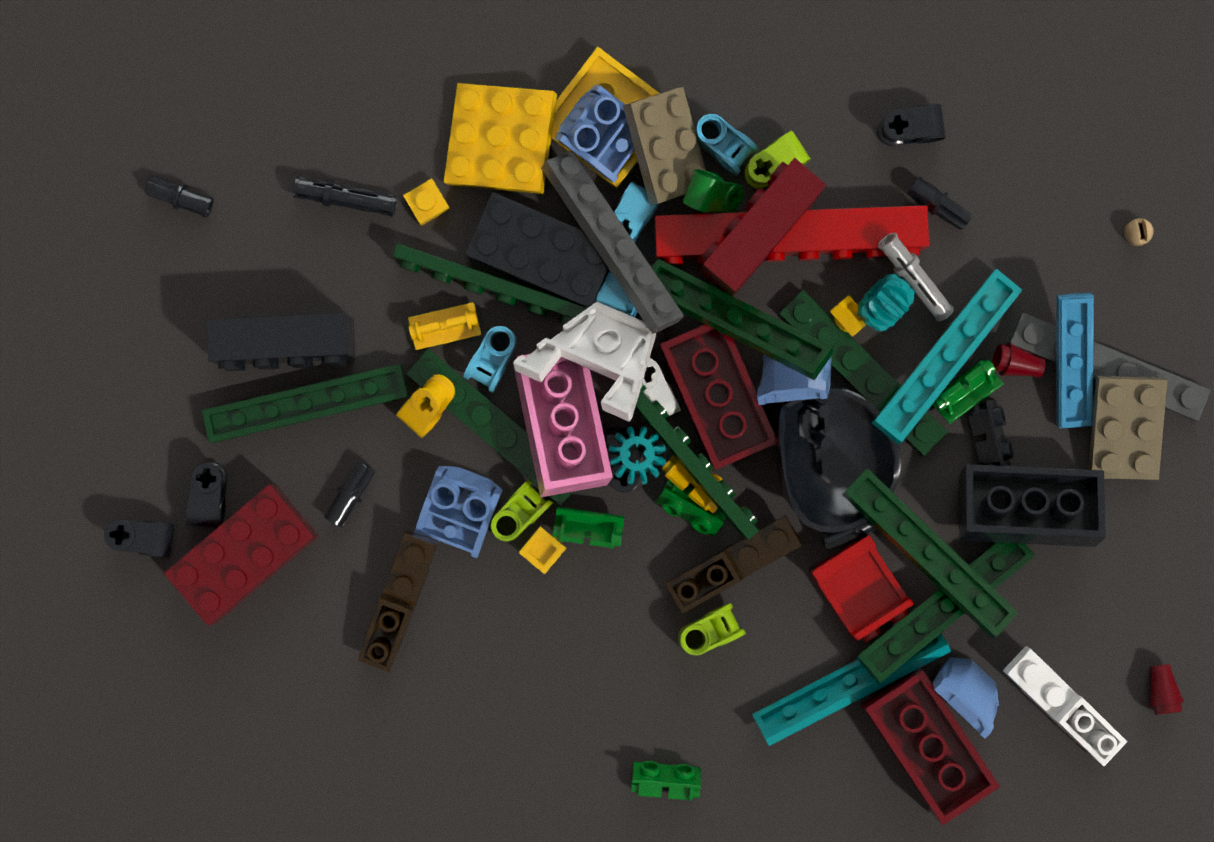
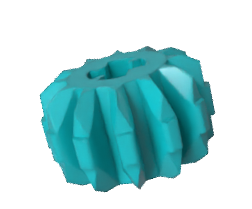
[857,273,915,332]
[608,426,666,485]

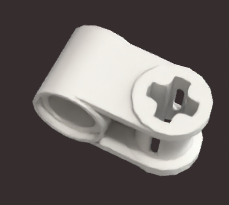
[643,358,681,416]

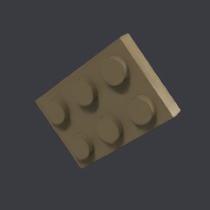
[623,87,706,205]
[1088,376,1168,480]

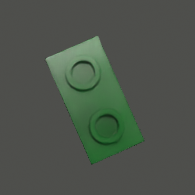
[932,360,1004,424]
[655,480,726,537]
[553,507,625,549]
[631,761,701,801]

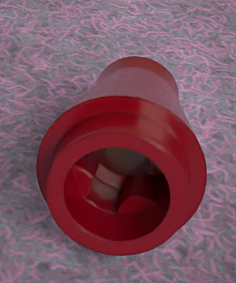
[992,343,1046,378]
[1150,664,1184,715]

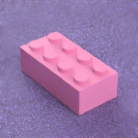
[514,354,613,497]

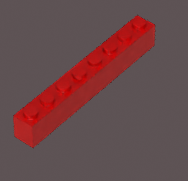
[654,206,929,266]

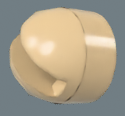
[1124,218,1154,246]

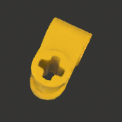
[396,374,455,438]

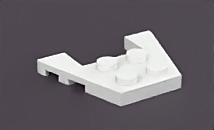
[513,302,656,422]

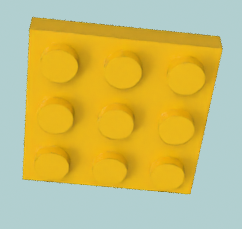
[551,47,659,189]
[444,83,557,194]

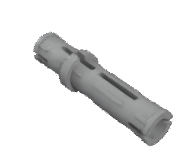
[878,232,954,322]

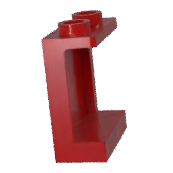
[809,534,914,642]

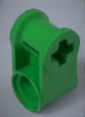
[683,169,744,213]

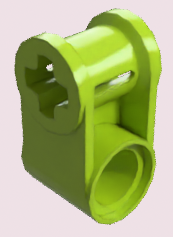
[744,131,811,189]
[491,479,553,542]
[678,602,746,656]

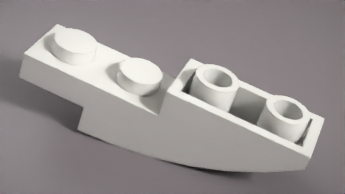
[1003,646,1127,766]

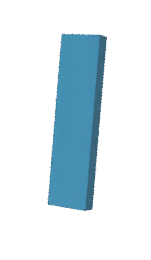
[1056,292,1094,429]

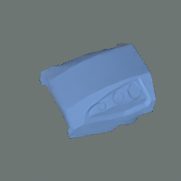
[555,85,635,183]
[757,355,832,405]
[414,466,502,558]
[933,657,999,739]

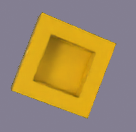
[403,179,450,226]
[830,295,866,337]
[519,526,566,574]

